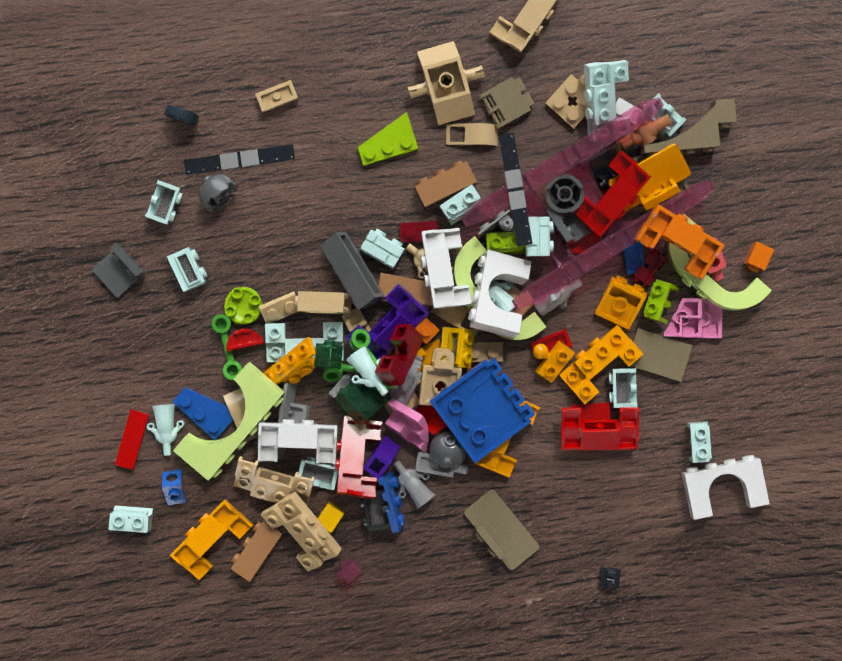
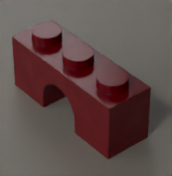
[375,324,424,386]

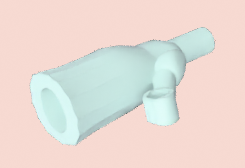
[474,276,520,312]
[346,347,389,396]
[147,404,185,456]

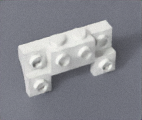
[421,228,472,309]
[258,419,337,464]

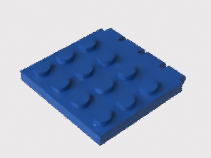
[429,358,535,463]

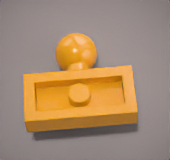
[533,341,575,383]

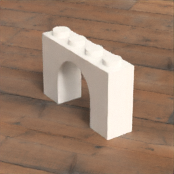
[468,250,531,338]
[682,455,770,520]

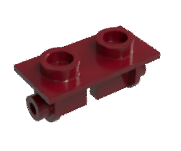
[632,248,666,287]

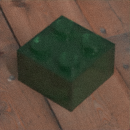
[334,375,393,427]

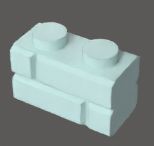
[525,217,554,257]
[360,229,405,269]

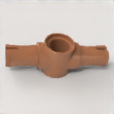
[616,113,673,149]

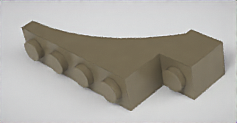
[640,98,737,158]

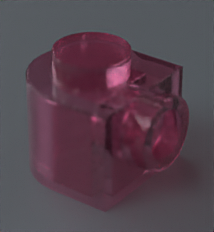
[336,558,363,583]

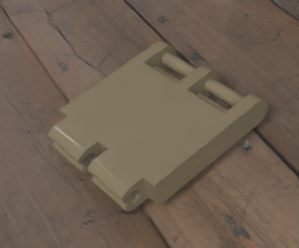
[479,77,535,130]

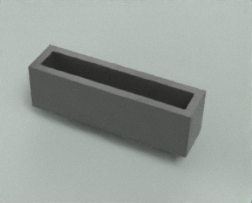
[320,232,384,310]

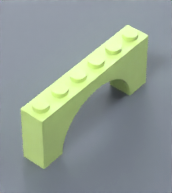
[173,362,284,481]

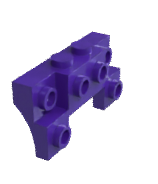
[345,284,429,360]

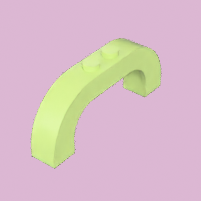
[667,214,772,311]
[454,236,546,340]

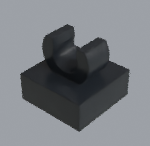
[599,566,621,588]

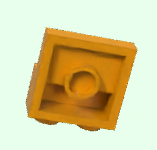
[594,276,647,330]

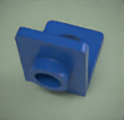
[162,469,186,505]

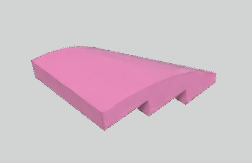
[664,298,723,339]
[385,398,429,453]

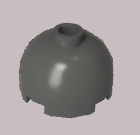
[199,174,238,212]
[545,174,584,213]
[430,429,467,468]

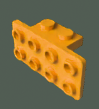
[608,144,691,211]

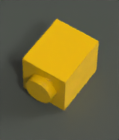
[318,501,345,533]

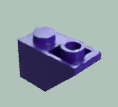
[363,435,401,479]

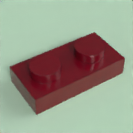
[400,221,438,243]

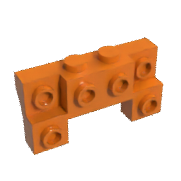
[634,204,725,279]

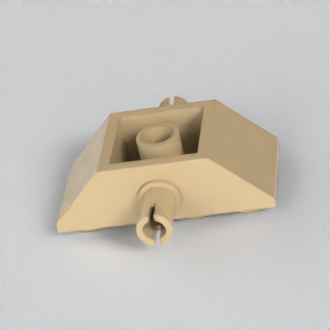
[408,41,485,126]

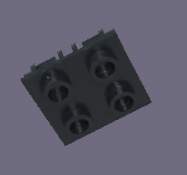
[588,142,626,190]

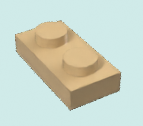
[255,80,298,113]
[259,292,299,324]
[472,342,503,362]

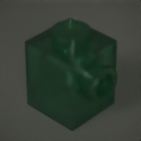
[314,340,343,369]

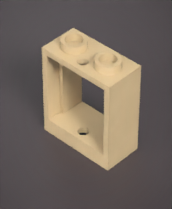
[295,291,352,314]

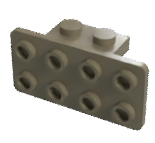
[464,489,539,570]

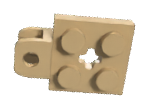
[546,73,586,128]
[418,348,462,405]

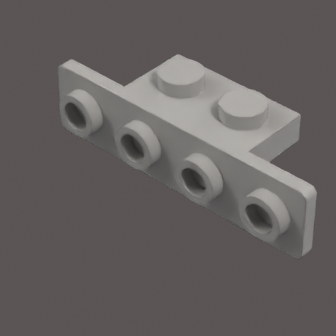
[277,382,311,459]

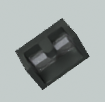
[360,488,391,531]

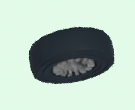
[164,105,199,125]

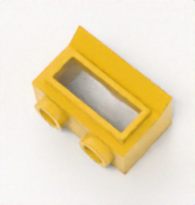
[441,327,474,368]

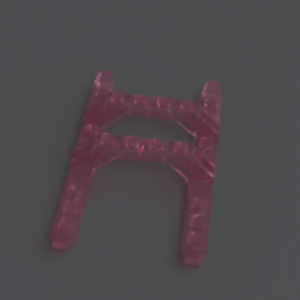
[461,97,714,309]

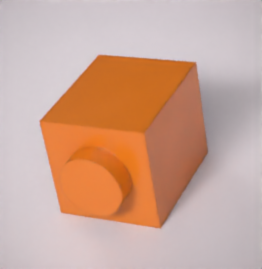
[743,242,775,273]
[415,317,439,344]

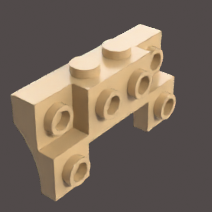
[489,0,557,53]
[234,456,315,506]
[261,492,342,571]

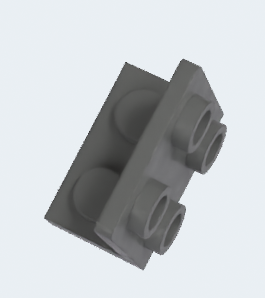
[546,208,593,247]
[92,243,146,297]

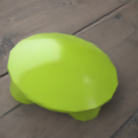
[224,287,262,325]

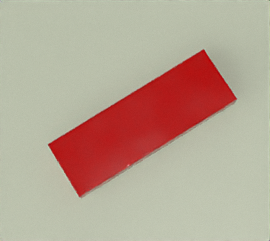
[115,409,150,470]

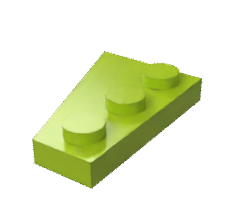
[358,112,418,166]

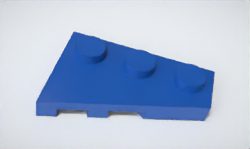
[172,387,233,440]
[378,472,405,533]

